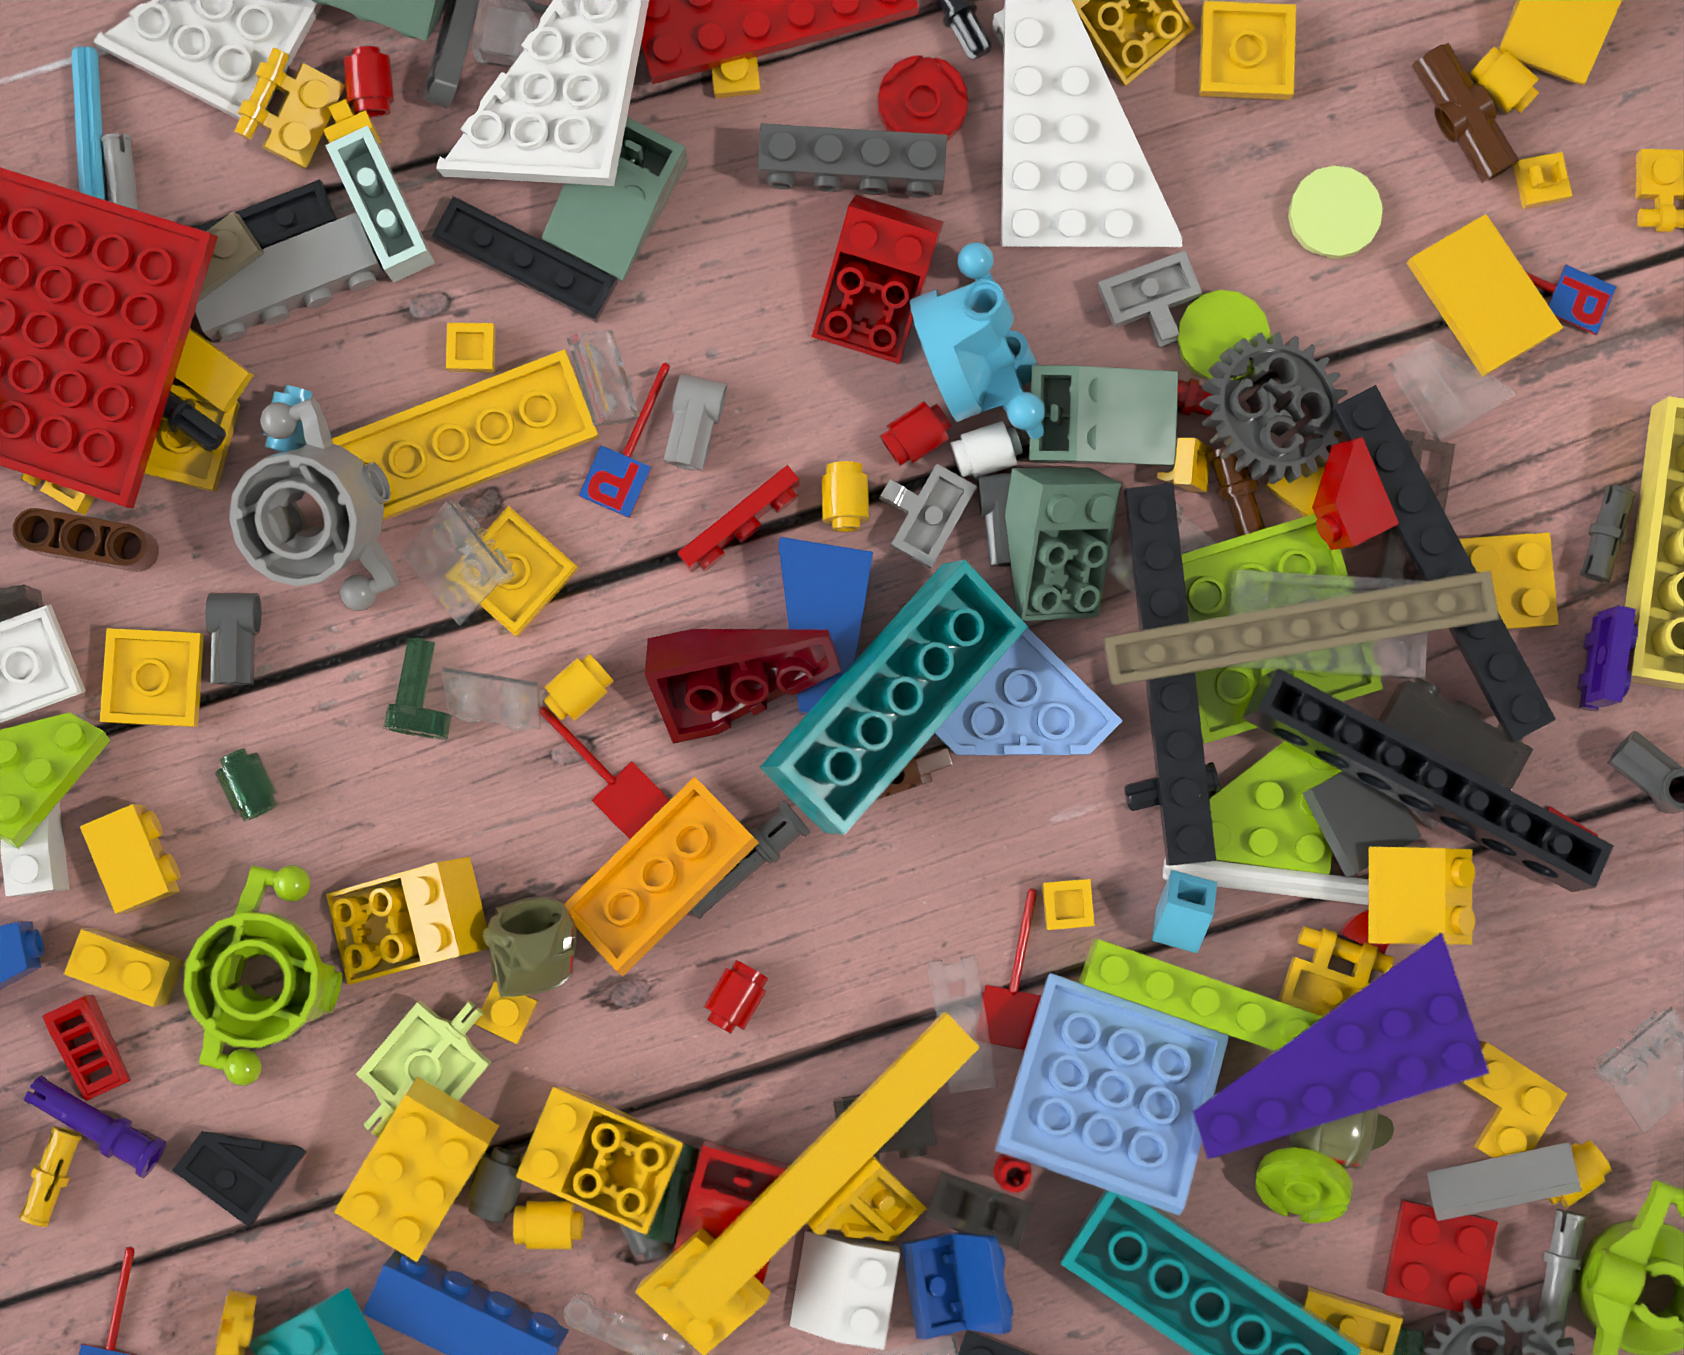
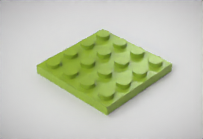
[1182,514,1383,744]

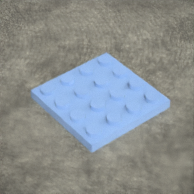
[995,973,1229,1215]

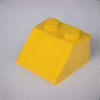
[1369,847,1475,945]

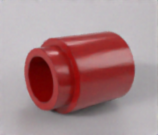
[343,46,394,118]
[880,401,952,467]
[703,960,769,1034]

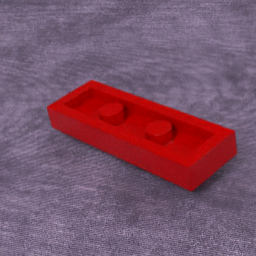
[677,464,800,572]

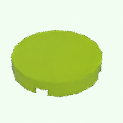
[1177,290,1270,381]
[1255,1147,1353,1224]

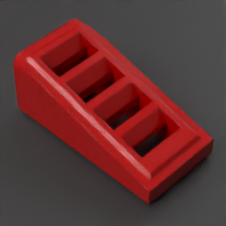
[42,995,131,1101]

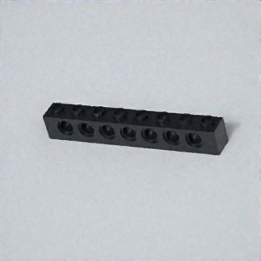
[1242,668,1614,892]

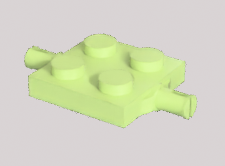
[356,1001,492,1137]

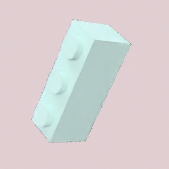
[325,125,435,283]

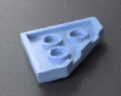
[934,628,1123,756]

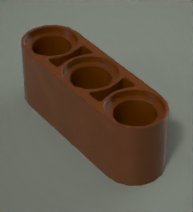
[13,508,159,572]

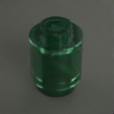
[215,748,278,822]

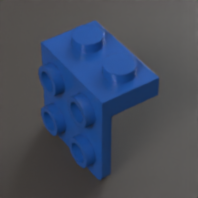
[901,1231,1013,1340]

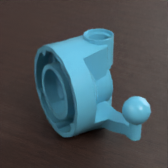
[910,242,1045,439]

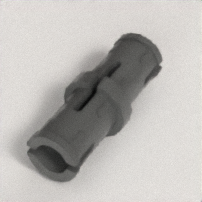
[1580,485,1636,583]

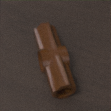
[1412,42,1519,183]

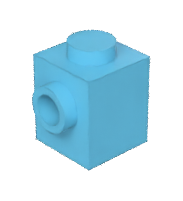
[1152,870,1217,953]

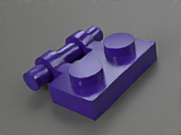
[1577,605,1638,711]

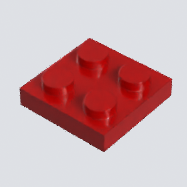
[1382,1199,1498,1313]

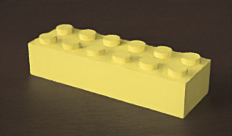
[1625,396,1684,691]

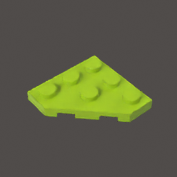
[0,712,110,850]
[1209,741,1342,875]

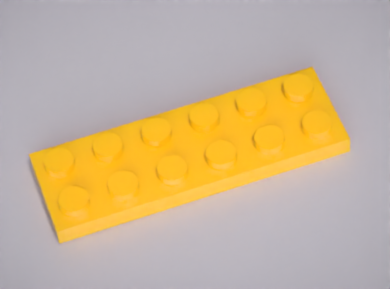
[332,349,600,522]

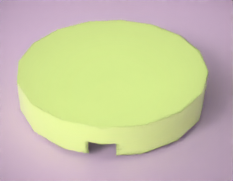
[1288,165,1383,260]

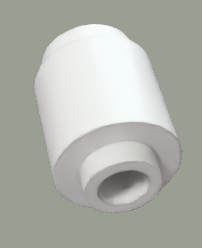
[951,421,1023,479]

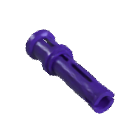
[24,1075,166,1178]

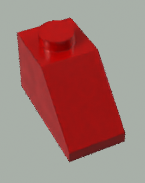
[1312,437,1399,550]

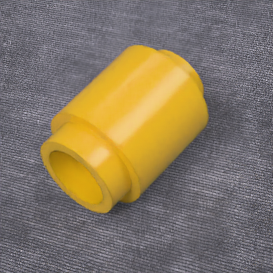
[1469,46,1540,115]
[821,461,869,532]
[543,653,614,722]
[1547,1140,1612,1208]
[513,1201,584,1250]

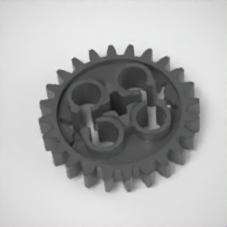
[1200,332,1348,484]
[1425,1294,1575,1355]

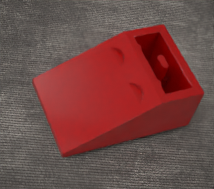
[811,194,944,364]
[673,1140,791,1284]

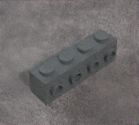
[758,123,947,198]

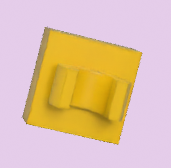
[323,99,382,144]
[1513,152,1572,209]
[1157,438,1211,493]

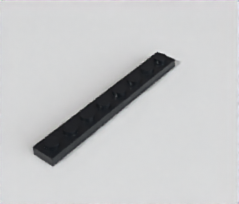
[1331,385,1556,743]
[1124,483,1216,866]

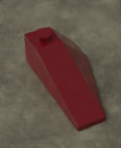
[644,629,841,744]

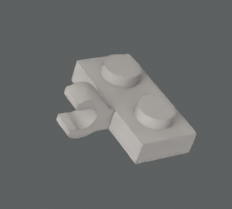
[1097,250,1202,348]
[879,464,977,569]

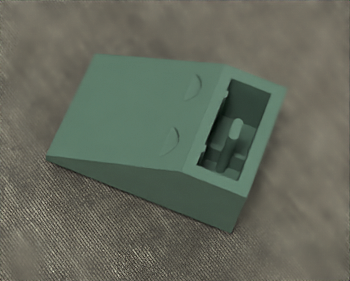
[542,117,688,282]
[1029,365,1178,466]
[1005,467,1121,621]

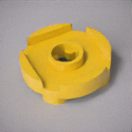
[215,1289,257,1355]

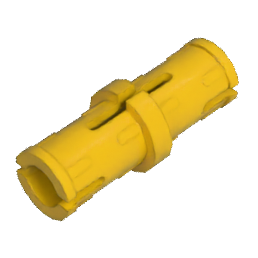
[19,1126,82,1227]

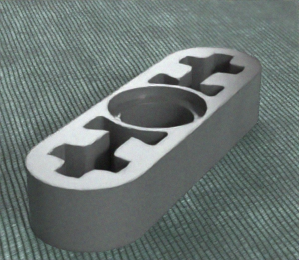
[423,0,480,108]

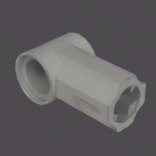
[664,373,727,472]

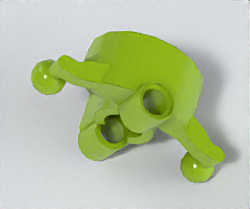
[184,865,343,1086]
[1575,1180,1684,1355]

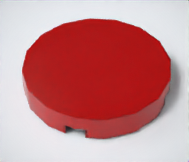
[877,55,968,141]

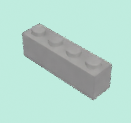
[195,212,385,343]

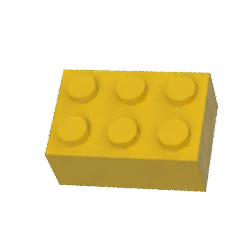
[334,1076,499,1262]

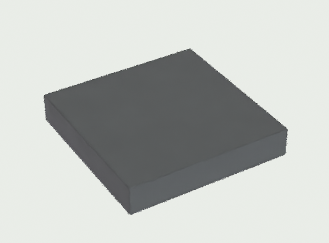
[1302,772,1422,878]

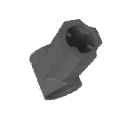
[977,473,1011,567]
[205,593,262,685]
[1607,731,1684,814]

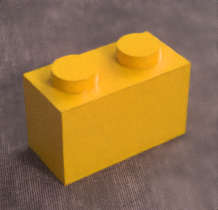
[80,804,181,914]
[64,928,184,1007]

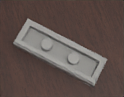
[1427,1142,1582,1221]

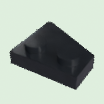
[172,1131,307,1227]

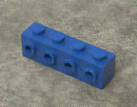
[363,1250,569,1355]

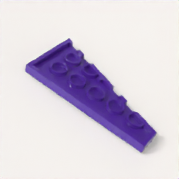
[1192,933,1489,1159]

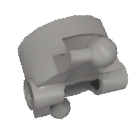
[229,397,399,611]

